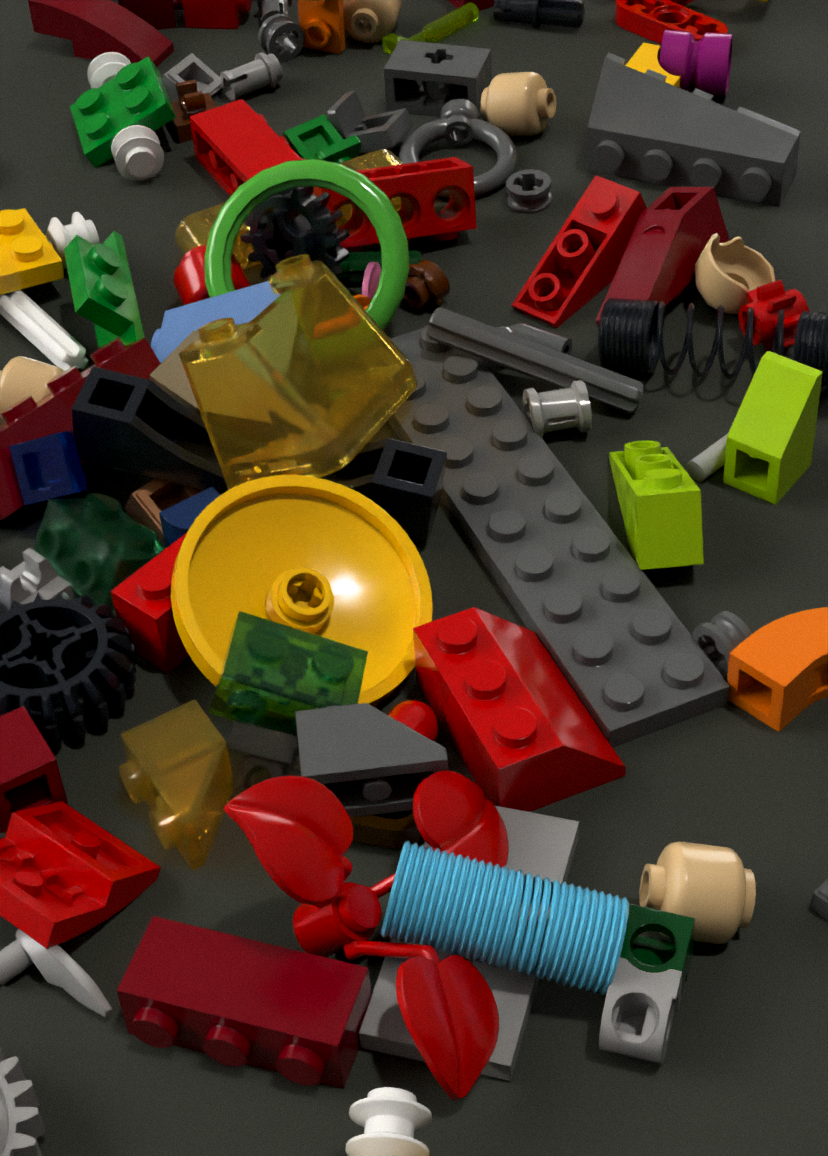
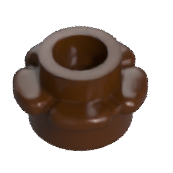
[403,260,450,310]

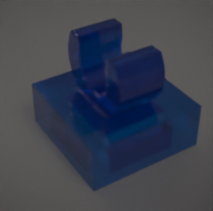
[9,430,88,505]

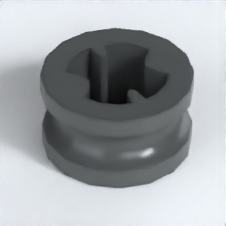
[258,14,305,62]
[506,169,552,214]
[692,611,752,678]

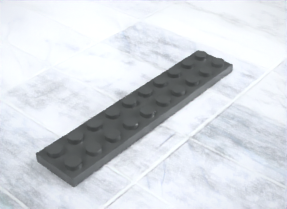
[350,325,730,747]

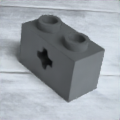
[384,40,492,117]

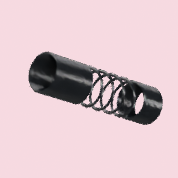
[598,297,828,387]

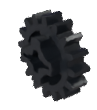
[240,186,350,291]

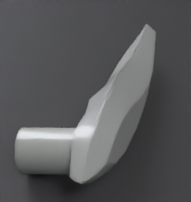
[0,929,113,1018]

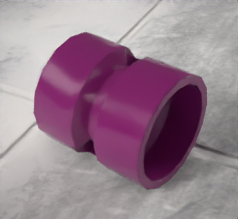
[659,30,733,98]

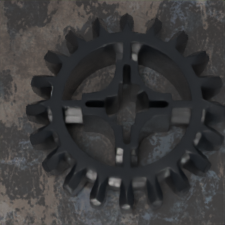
[0,591,138,750]

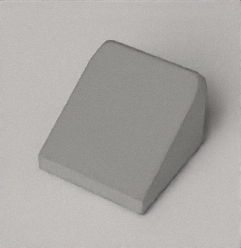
[162,53,223,102]

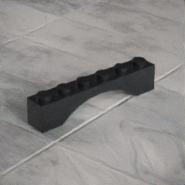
[71,366,447,545]

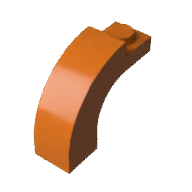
[727,607,828,732]

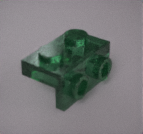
[34,493,167,611]
[208,611,368,743]

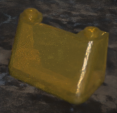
[179,254,418,490]

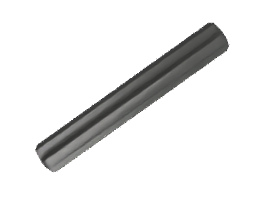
[426,307,644,414]

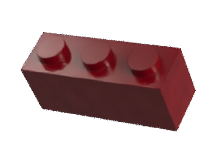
[116,916,372,1089]

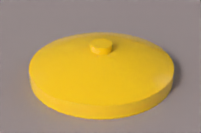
[171,475,433,723]

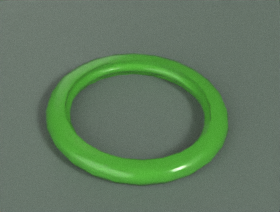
[204,159,409,368]

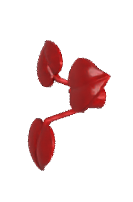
[223,770,509,1102]

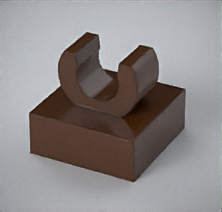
[168,79,217,143]

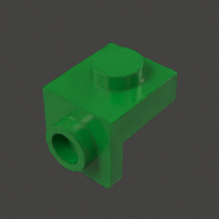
[283,114,362,170]

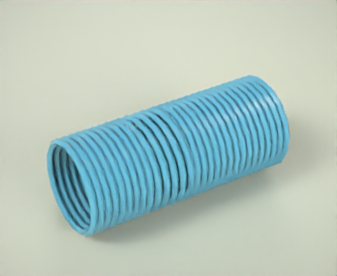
[381,840,629,995]

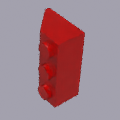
[413,607,626,812]

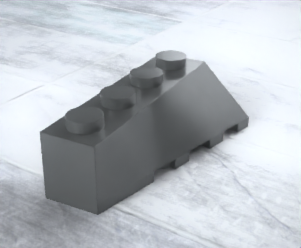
[587,52,801,207]

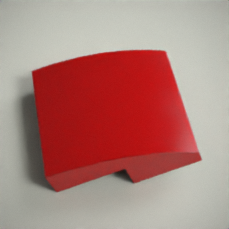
[0,801,161,949]

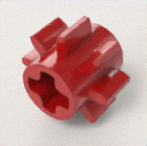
[739,280,809,352]

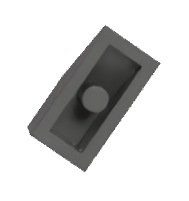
[295,703,448,818]

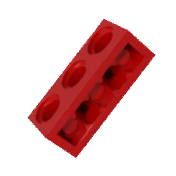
[313,157,476,252]

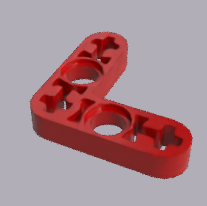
[615,0,728,45]

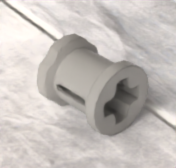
[523,380,592,438]

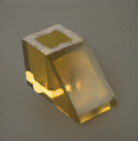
[119,699,235,870]

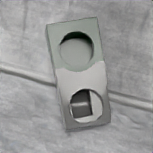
[599,904,695,1064]

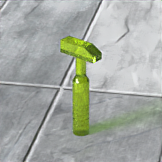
[382,2,479,54]

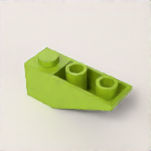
[609,440,704,570]

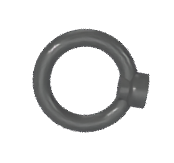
[399,99,517,199]

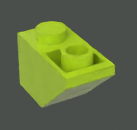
[723,351,823,505]

